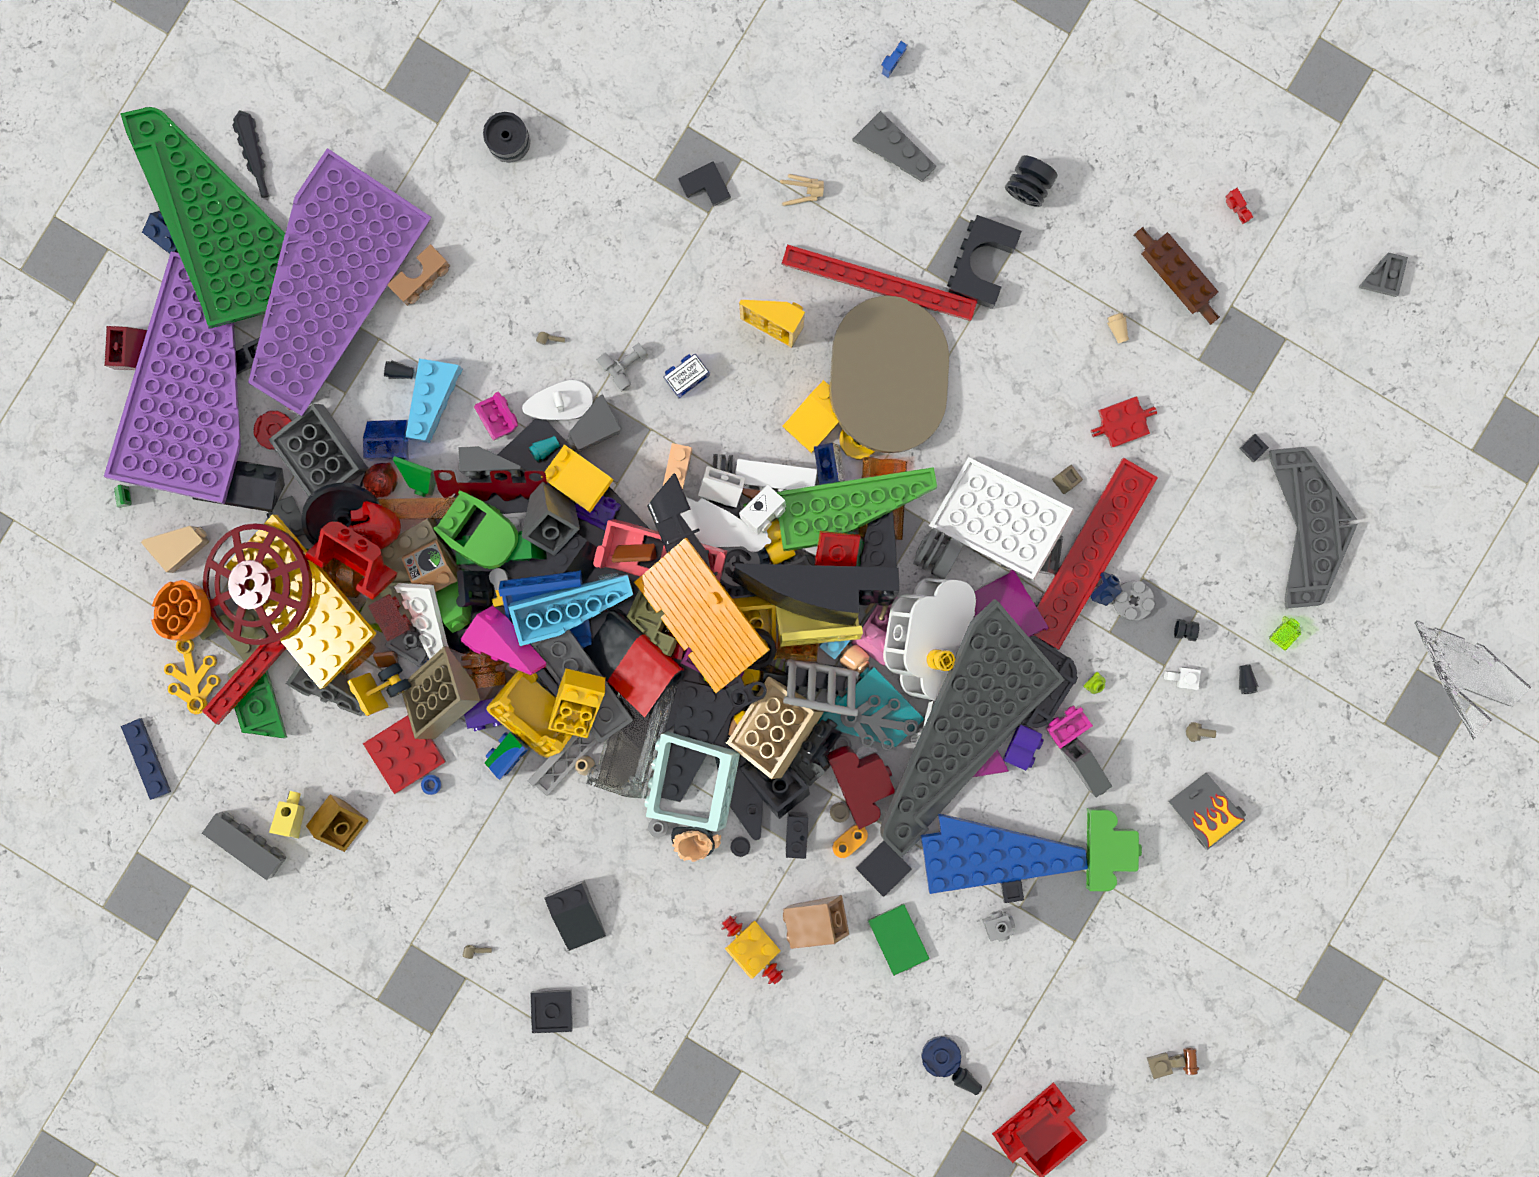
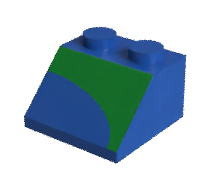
[485,732,530,780]

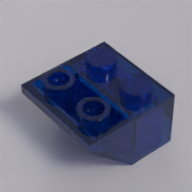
[363,420,409,461]

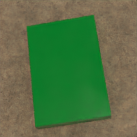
[868,903,930,976]

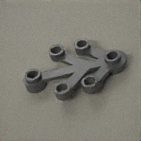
[841,695,919,751]

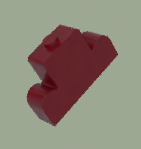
[827,746,895,829]

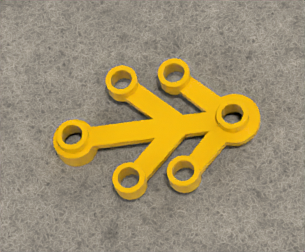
[164,640,221,714]

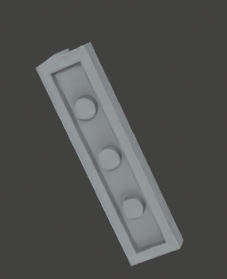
[527,730,598,796]

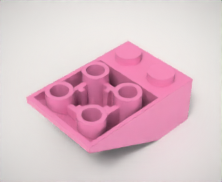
[851,597,898,666]

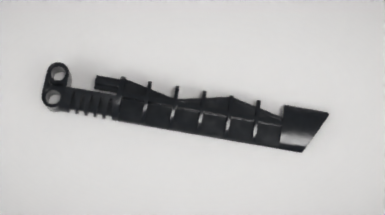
[647,473,767,708]

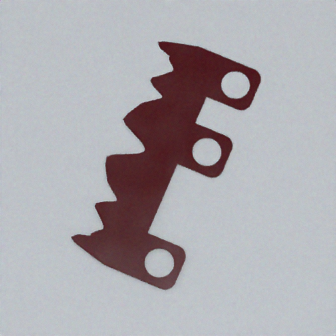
[434,470,548,501]

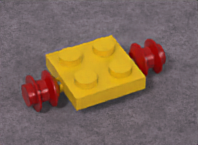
[721,915,783,985]

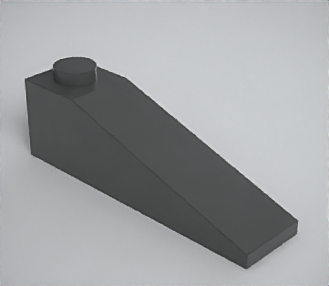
[285,664,364,716]

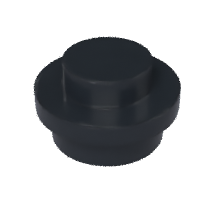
[730,836,750,857]

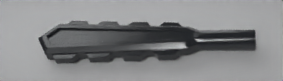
[232,110,269,198]

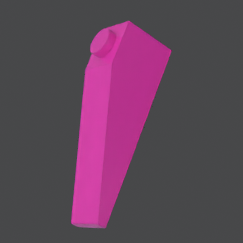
[461,606,546,675]

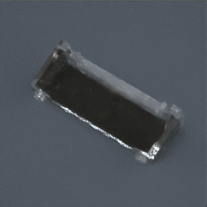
[586,683,678,799]

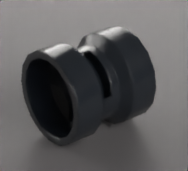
[1174,619,1199,642]

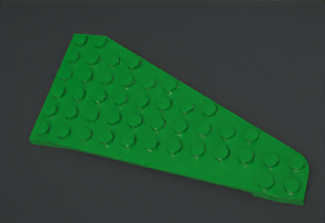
[120,107,286,329]

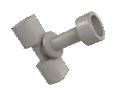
[596,342,648,392]

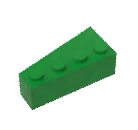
[456,531,547,565]

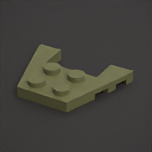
[627,590,678,657]
[199,609,269,678]

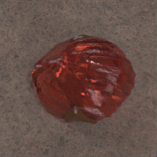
[363,462,398,498]

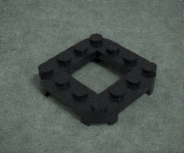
[1021,635,1078,728]

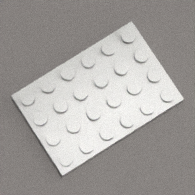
[929,457,1074,581]

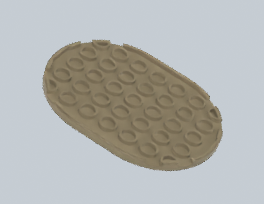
[830,296,949,453]

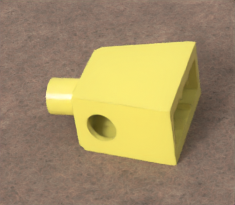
[269,791,305,839]

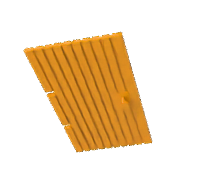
[634,538,770,693]

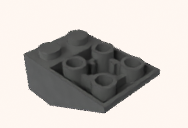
[458,446,526,479]

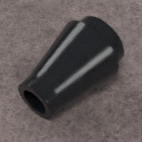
[384,360,414,379]
[1239,664,1259,695]
[952,1067,982,1096]

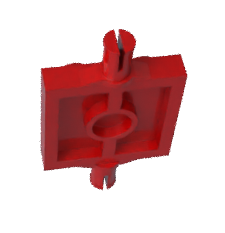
[1091,396,1157,448]

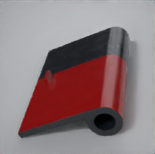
[585,609,685,718]

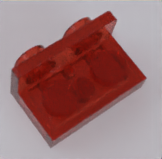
[368,594,411,641]

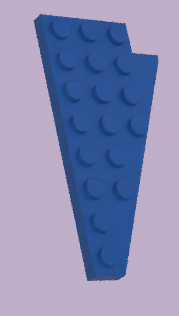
[921,814,1088,894]

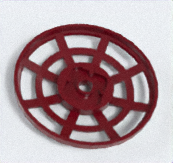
[203,523,313,645]

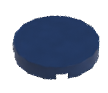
[921,1036,961,1078]

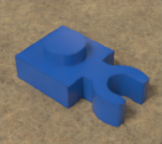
[881,41,908,78]

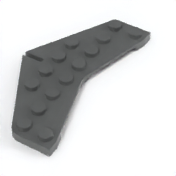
[1269,447,1358,609]

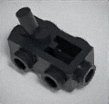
[799,718,842,770]

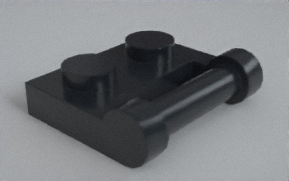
[456,570,493,608]

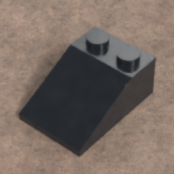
[740,761,810,819]
[544,880,606,951]

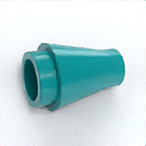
[529,436,560,461]

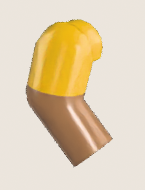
[728,711,746,735]

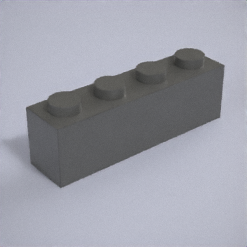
[201,812,286,880]

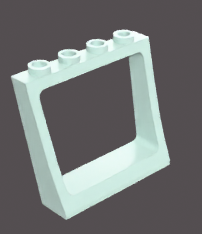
[645,732,740,832]

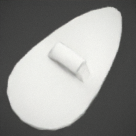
[522,380,593,420]

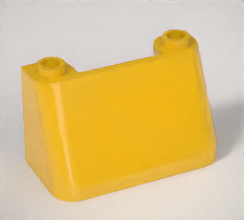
[487,670,572,758]

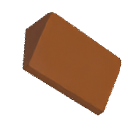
[612,544,656,563]

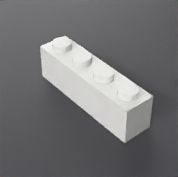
[736,459,817,492]

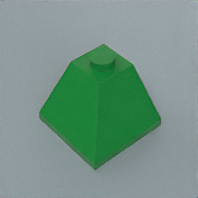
[393,456,440,497]

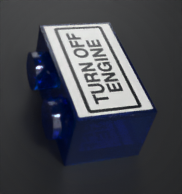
[663,354,710,399]
[814,442,845,485]

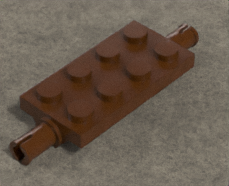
[1133,227,1220,325]

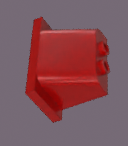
[305,522,397,600]
[992,1082,1088,1177]

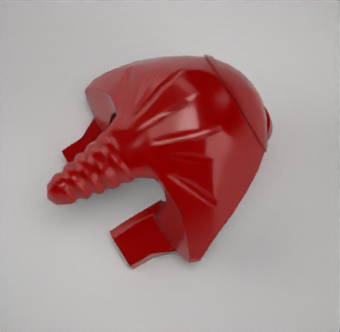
[348,501,401,550]

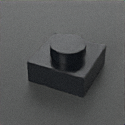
[1239,434,1269,462]
[1001,880,1024,903]

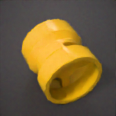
[927,649,955,671]

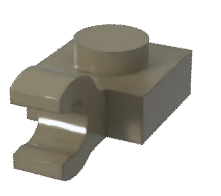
[1147,1052,1186,1079]

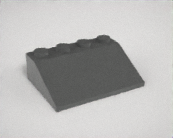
[268,404,368,497]

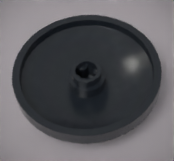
[301,483,382,545]

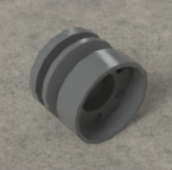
[913,527,963,579]

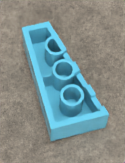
[406,358,463,443]

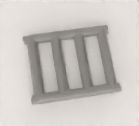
[783,659,859,716]

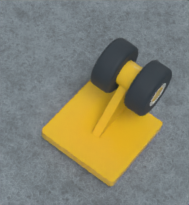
[348,663,411,716]

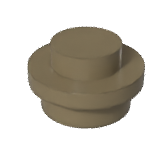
[830,802,850,823]

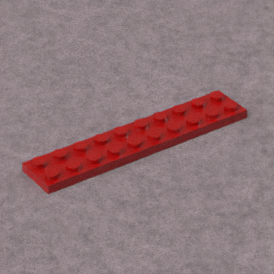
[1034,458,1158,650]

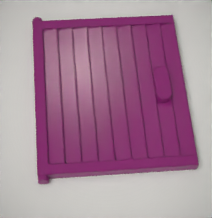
[974,570,1049,637]

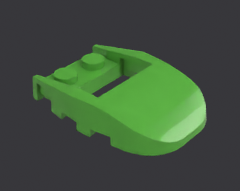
[433,490,518,569]

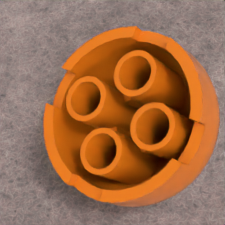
[151,580,211,642]

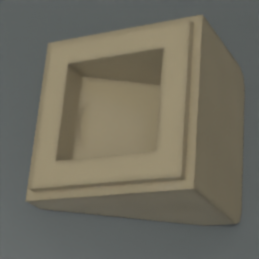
[1052,464,1083,494]

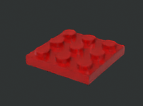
[363,715,446,794]

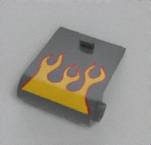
[1168,772,1246,850]

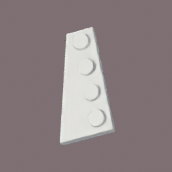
[395,583,449,659]

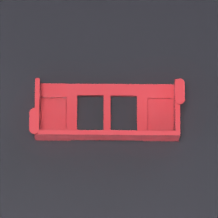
[593,519,727,582]

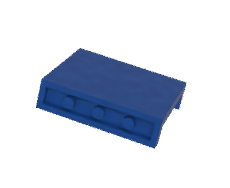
[498,571,592,648]

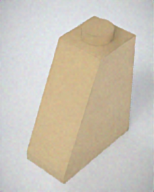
[141,526,209,573]

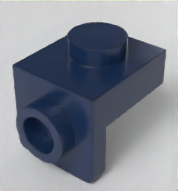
[1090,572,1123,606]

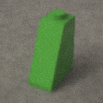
[435,569,472,633]

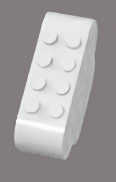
[883,578,976,701]

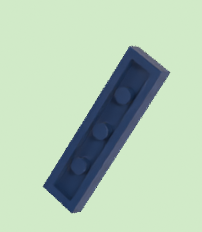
[121,718,171,800]

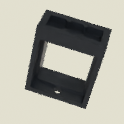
[785,812,809,859]

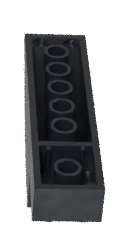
[732,563,899,626]

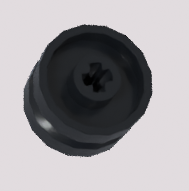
[483,111,531,163]

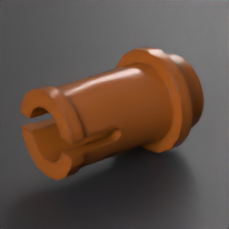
[1183,1048,1199,1075]

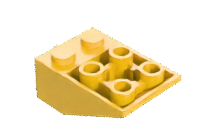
[548,668,605,738]

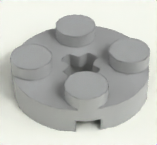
[1113,581,1155,620]

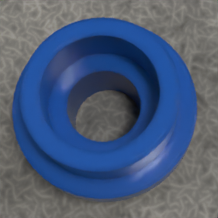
[421,775,441,795]

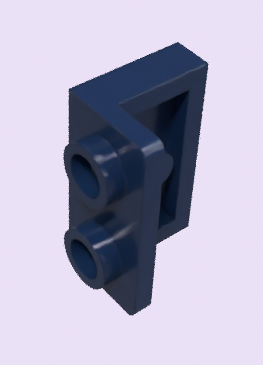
[142,211,178,254]

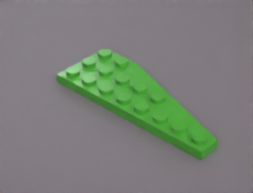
[776,467,937,551]

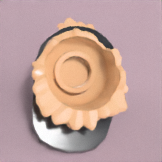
[671,826,721,862]

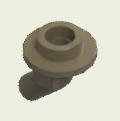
[1186,722,1216,742]

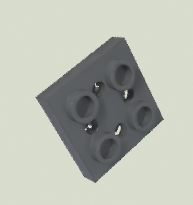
[384,623,427,667]

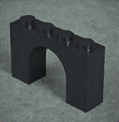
[947,215,1022,309]

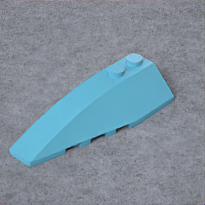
[508,575,633,646]

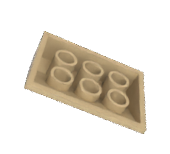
[727,677,824,779]

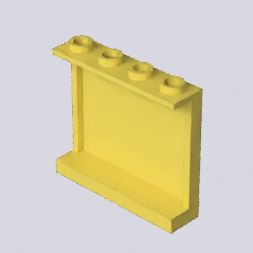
[776,606,863,647]

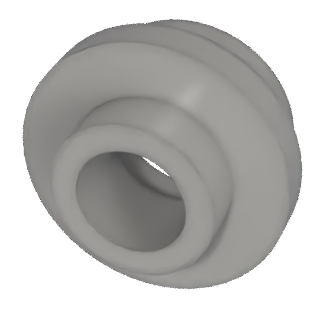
[648,818,668,838]

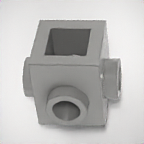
[982,910,1015,942]

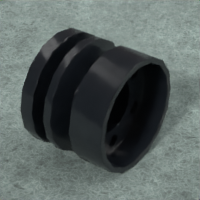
[1005,155,1058,207]

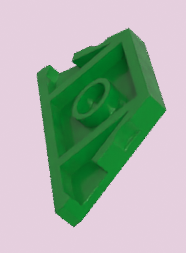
[234,670,288,739]

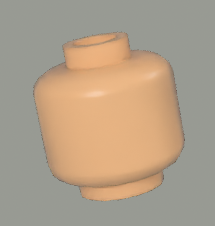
[840,644,870,674]

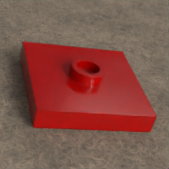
[814,531,861,566]

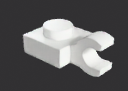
[1164,667,1201,690]

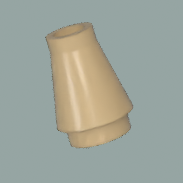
[1107,312,1129,343]
[575,756,595,776]

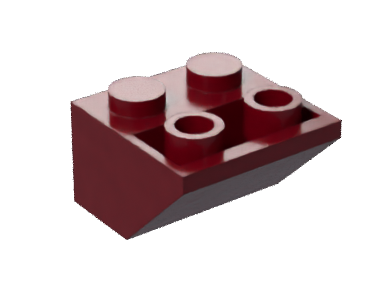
[104,326,147,370]

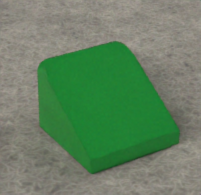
[114,484,132,508]

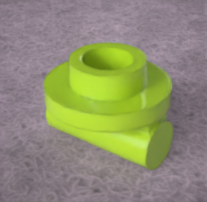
[1083,672,1106,694]

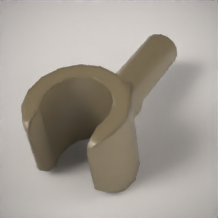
[536,332,565,345]
[463,945,492,959]

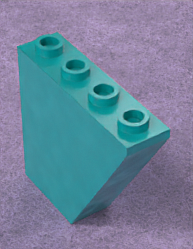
[817,667,924,747]

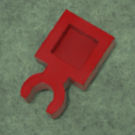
[1225,187,1253,224]

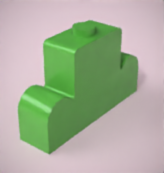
[1086,808,1142,891]

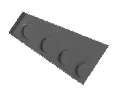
[852,111,936,182]

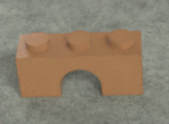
[387,244,451,306]

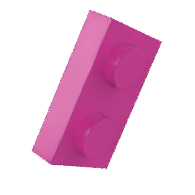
[474,391,518,441]
[1045,705,1093,749]

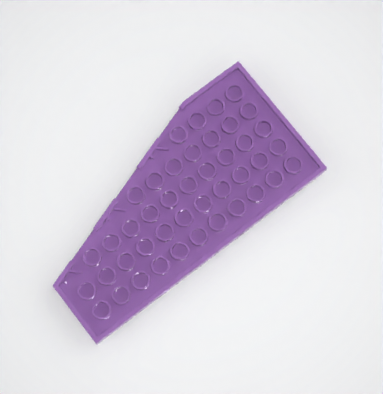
[248,148,432,416]
[104,251,241,504]

